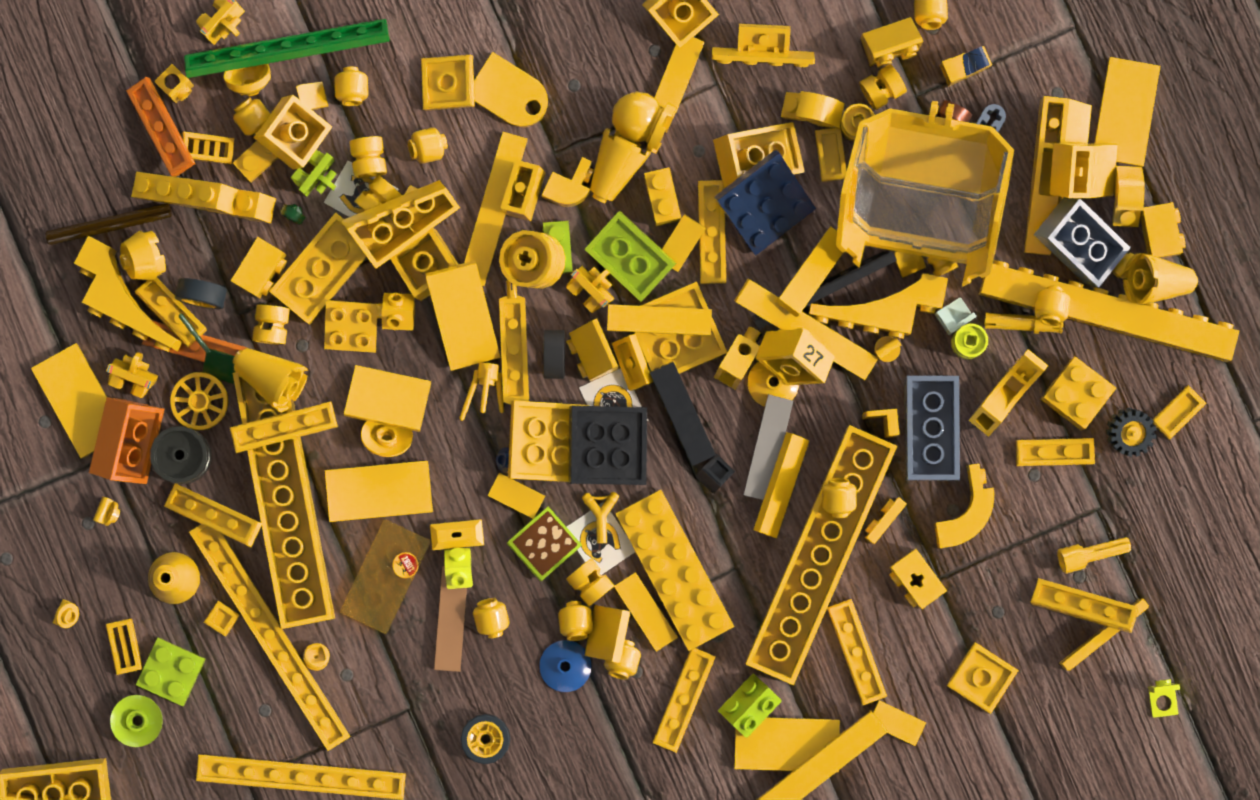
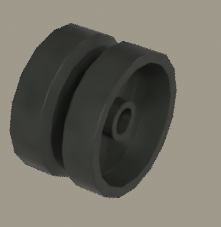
[150,426,211,484]

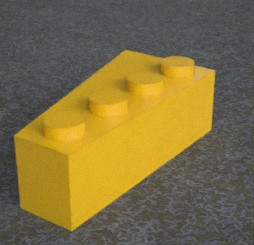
[341,180,460,269]
[0,758,111,800]

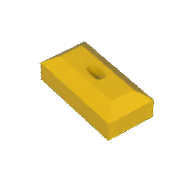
[430,519,484,550]

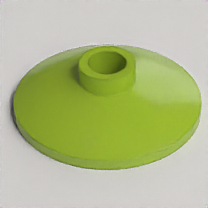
[110,695,163,747]

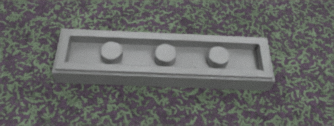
[744,394,793,500]

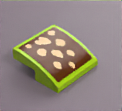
[507,507,582,582]

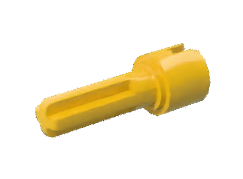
[1057,537,1131,574]

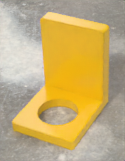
[154,64,194,103]

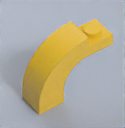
[968,350,1048,437]
[934,464,994,549]

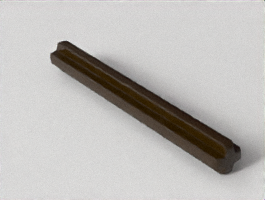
[45,204,172,245]

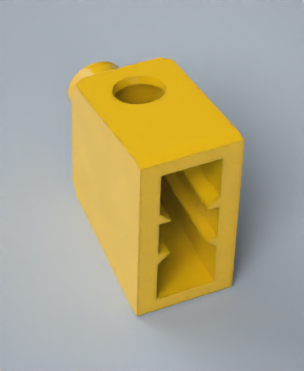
[714,327,762,390]

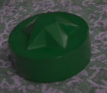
[279,204,306,225]

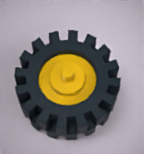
[1106,408,1156,457]

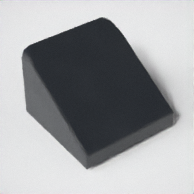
[696,454,735,494]

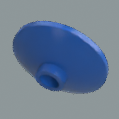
[540,640,591,692]

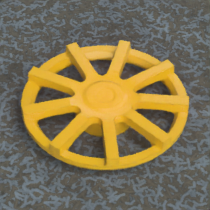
[170,372,228,430]

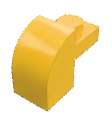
[781,91,845,128]
[542,157,594,207]
[1112,166,1144,227]

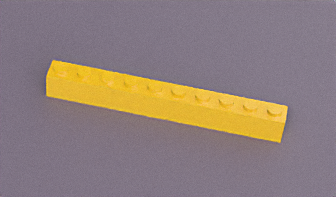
[979,260,1239,362]

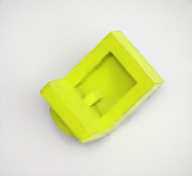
[444,548,473,589]

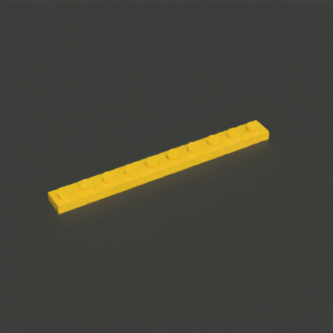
[189,524,351,751]

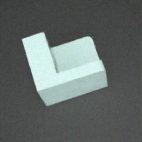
[935,298,977,335]

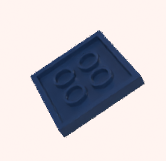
[714,150,816,256]

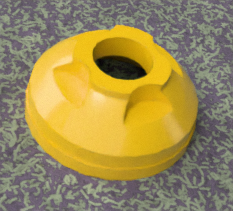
[224,64,271,97]

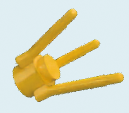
[459,363,504,421]

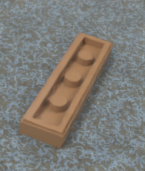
[434,566,467,672]

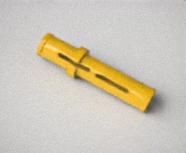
[984,312,1063,334]

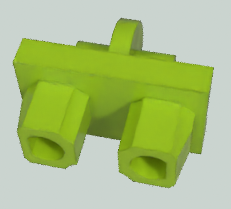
[291,150,337,197]

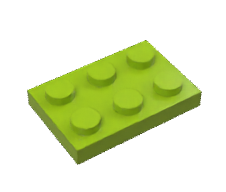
[585,211,677,302]

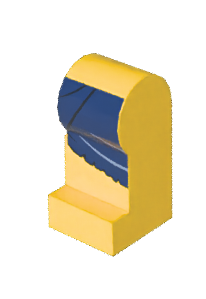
[940,46,992,87]

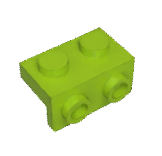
[718,673,782,738]

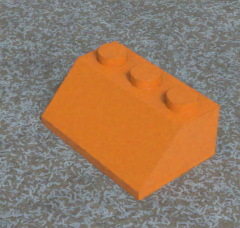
[89,397,164,484]

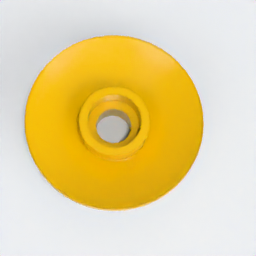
[747,362,799,407]
[361,421,413,457]

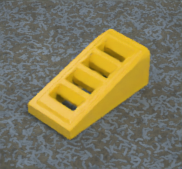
[181,131,234,164]

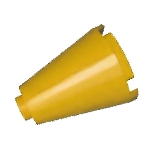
[590,128,652,203]
[1123,253,1198,305]
[233,348,308,413]
[148,552,200,604]

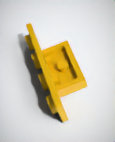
[712,24,815,67]

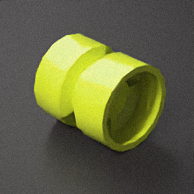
[951,324,988,359]

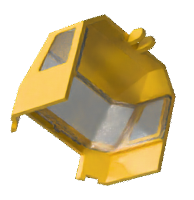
[836,101,1014,287]

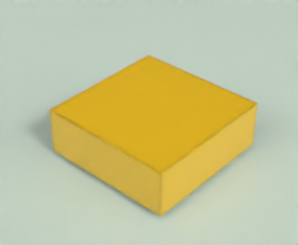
[204,601,240,637]

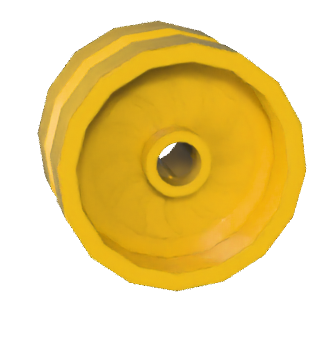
[499,230,566,289]

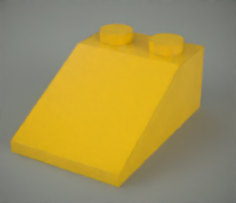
[713,122,805,189]

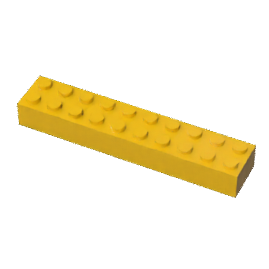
[233,372,335,629]
[744,425,897,685]

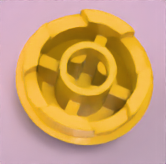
[120,231,166,280]

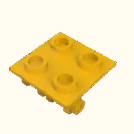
[324,300,378,353]

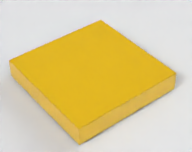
[421,55,475,111]
[584,605,630,663]
[946,642,1019,714]

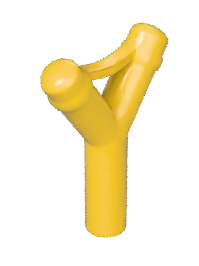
[582,492,619,543]

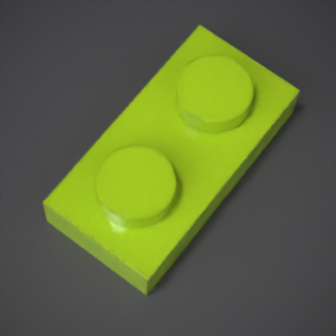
[543,221,573,274]

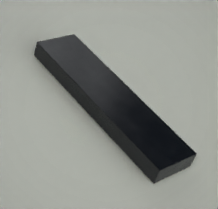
[650,361,716,466]

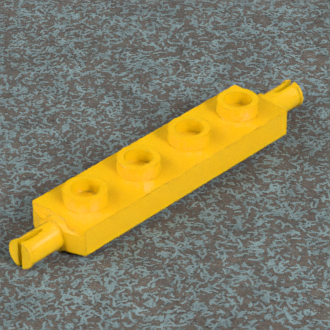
[499,281,529,405]

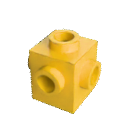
[377,293,415,330]

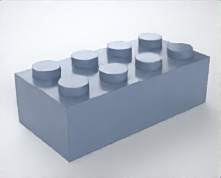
[904,376,960,481]

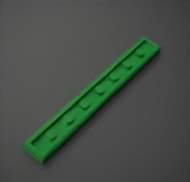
[184,19,390,78]

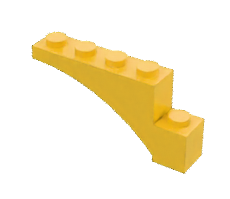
[131,172,276,223]
[74,236,182,352]
[808,273,948,339]

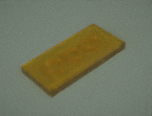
[340,519,431,635]

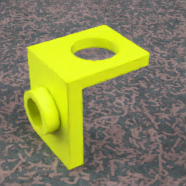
[1148,679,1180,718]

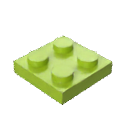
[136,637,206,706]

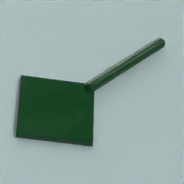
[178,314,236,384]

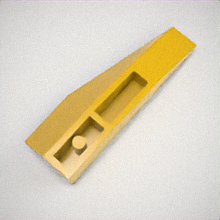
[1024,96,1092,256]

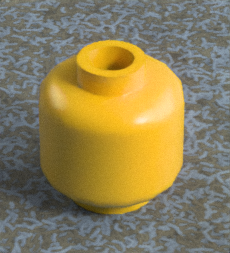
[914,0,948,30]
[334,67,368,106]
[233,97,271,136]
[408,128,448,164]
[1035,286,1070,326]
[822,478,857,518]
[473,598,510,638]
[558,601,593,641]
[604,640,641,680]

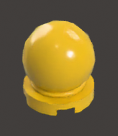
[612,91,677,154]

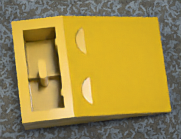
[1049,143,1118,198]

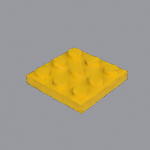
[634,282,727,374]
[508,400,589,482]

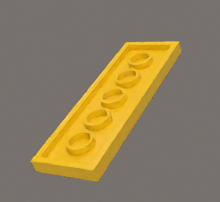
[616,490,734,651]

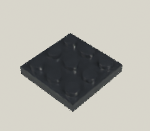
[569,406,647,485]

